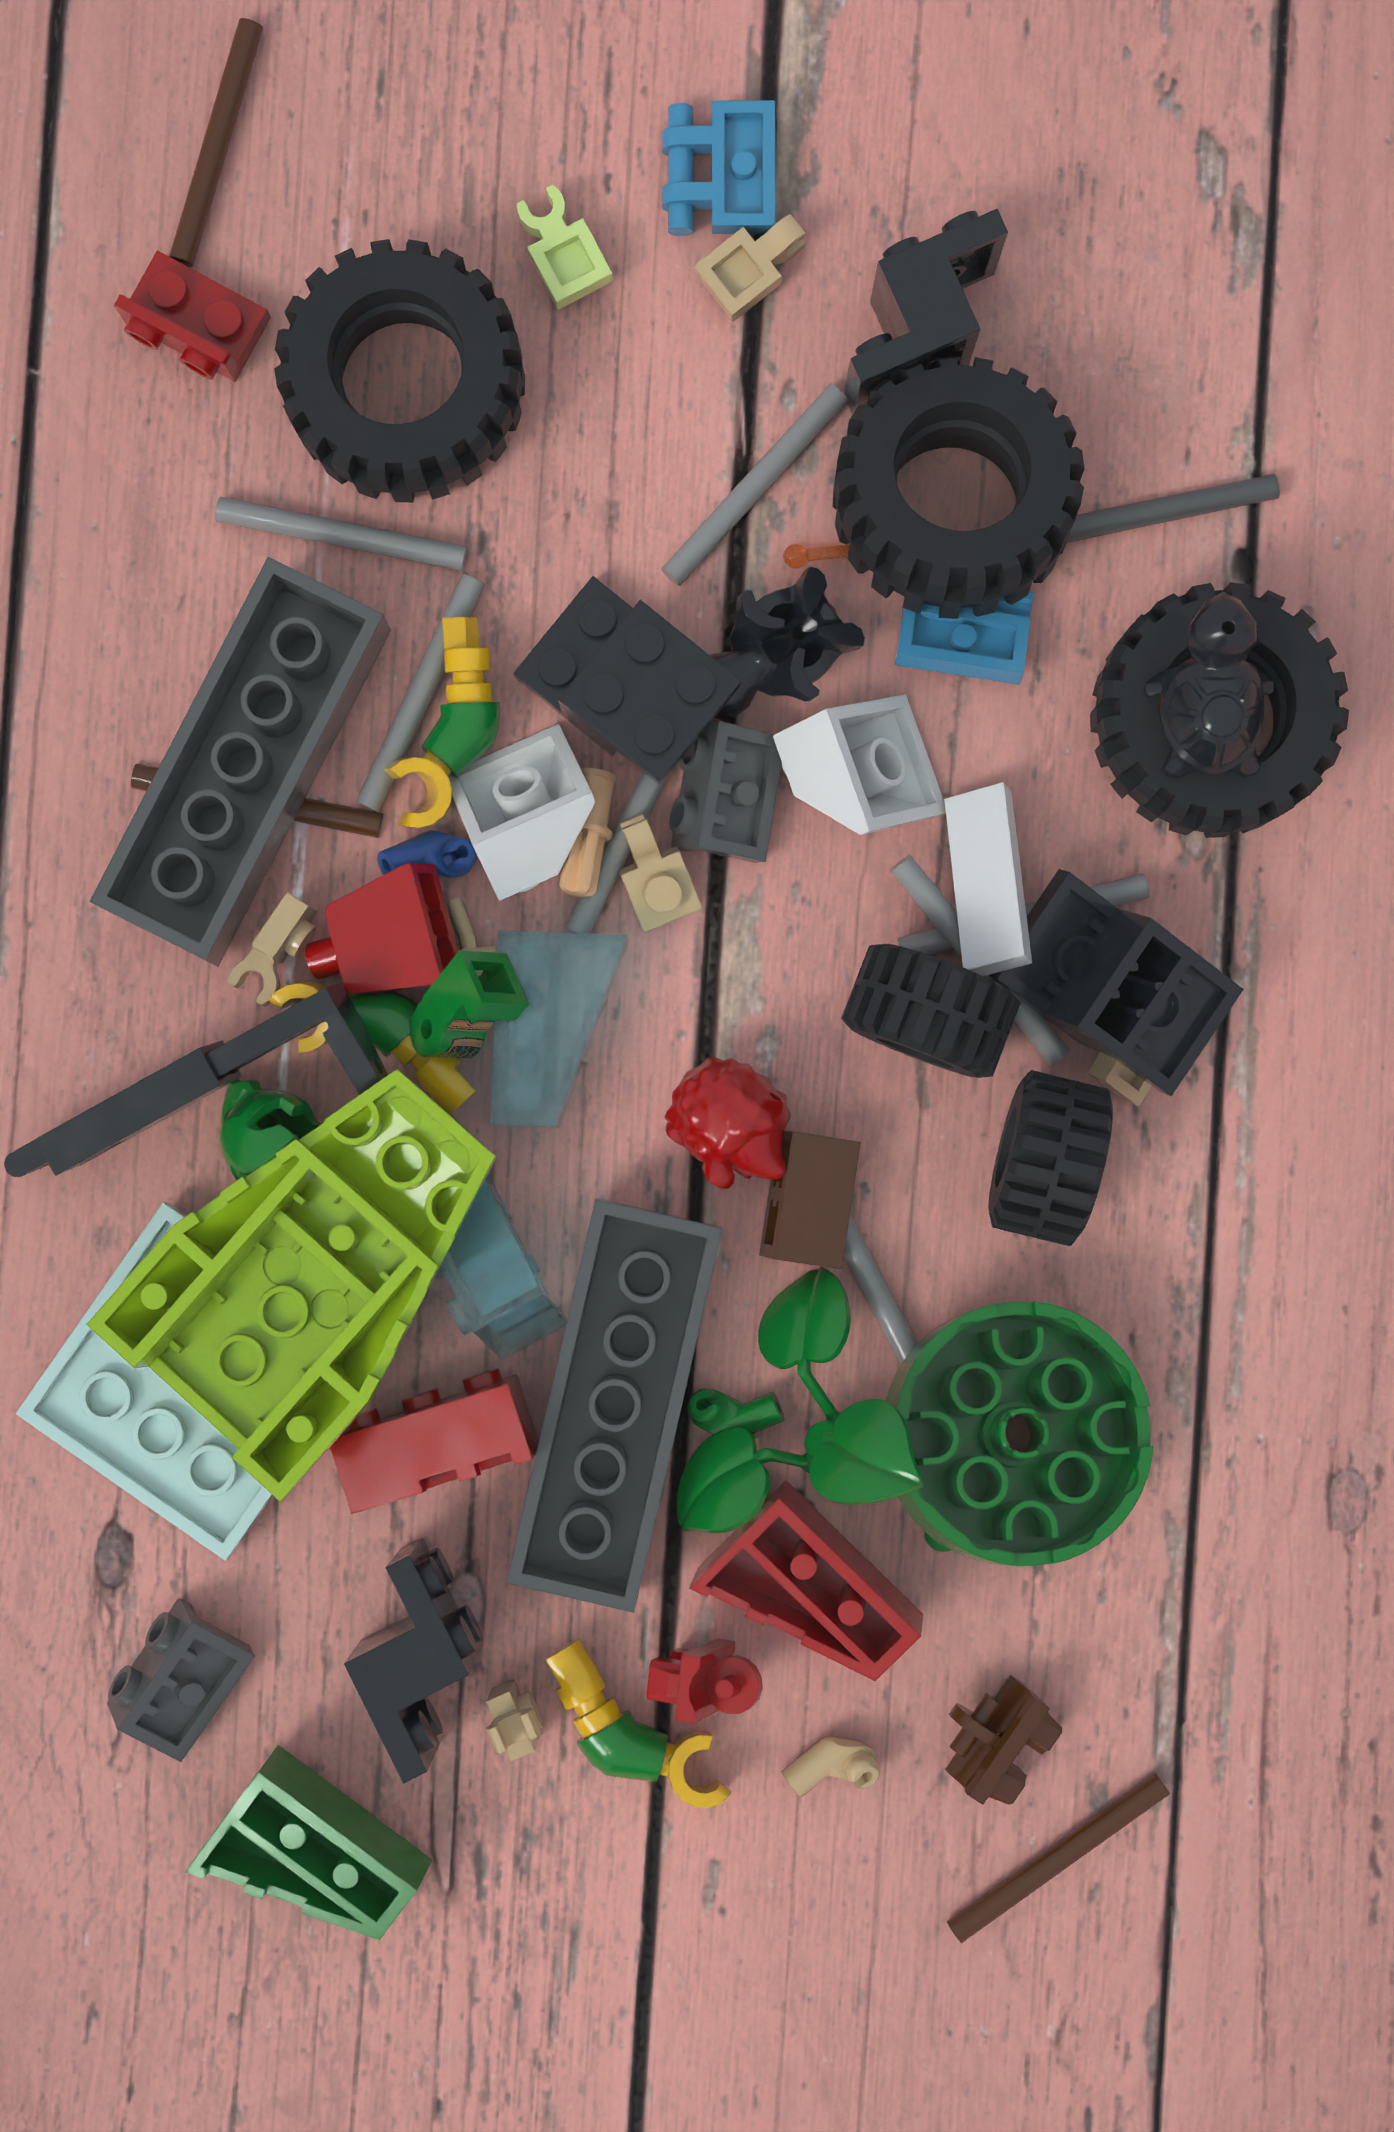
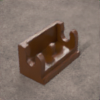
[759,1131,861,1269]

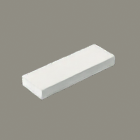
[944,782,1032,976]

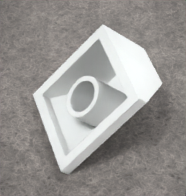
[773,694,946,835]
[448,724,596,901]

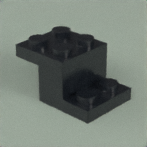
[844,208,1008,415]
[513,576,741,785]
[988,869,1244,1096]
[344,1538,483,1784]

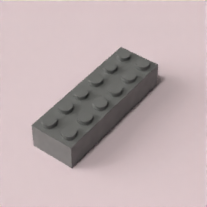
[89,557,391,967]
[506,1198,723,1613]

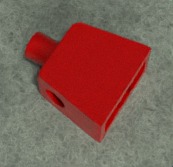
[305,863,458,994]

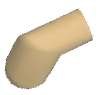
[781,1736,880,1797]

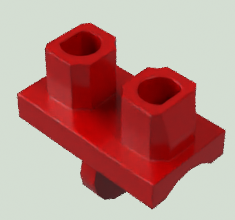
[646,1638,763,1724]

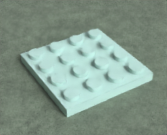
[15,1202,273,1561]

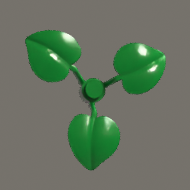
[677,1267,924,1533]

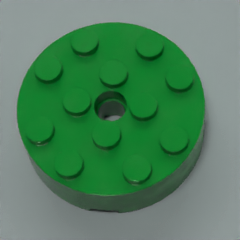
[886,1302,1154,1566]

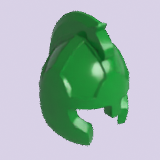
[220,1079,324,1180]

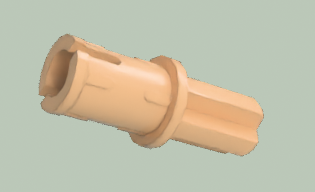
[559,768,617,897]

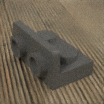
[669,721,782,863]
[107,1598,255,1762]

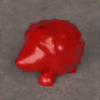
[664,1057,791,1189]

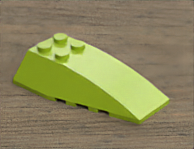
[86,1069,497,1502]

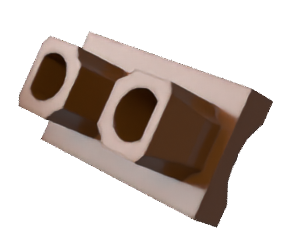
[945,1675,1062,1805]

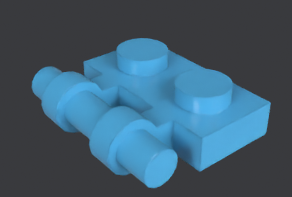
[662,100,775,236]

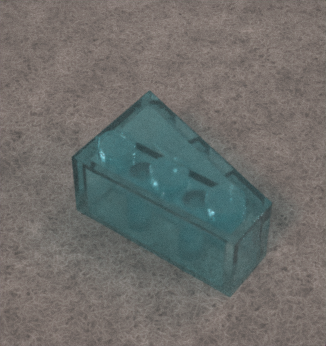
[490,931,629,1128]
[435,1174,567,1360]

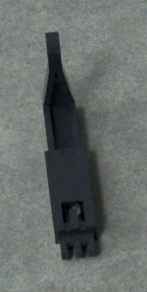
[4,983,388,1177]

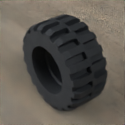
[274,239,525,503]
[832,356,1085,619]
[1090,582,1349,838]

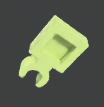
[517,185,613,310]

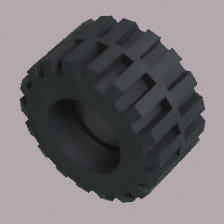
[841,944,1021,1078]
[988,1070,1113,1246]

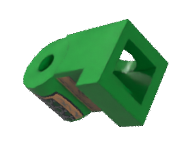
[410,950,529,1059]

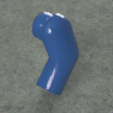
[377,830,477,878]

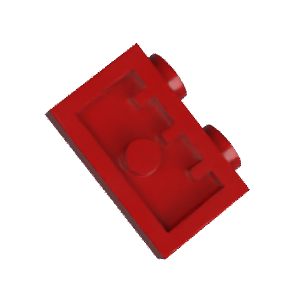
[114,250,271,382]

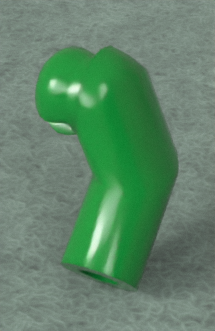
[687,1388,785,1435]

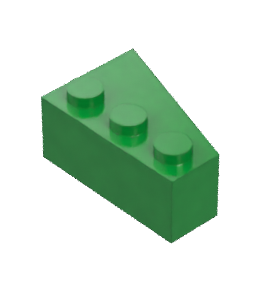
[185,1745,432,1940]

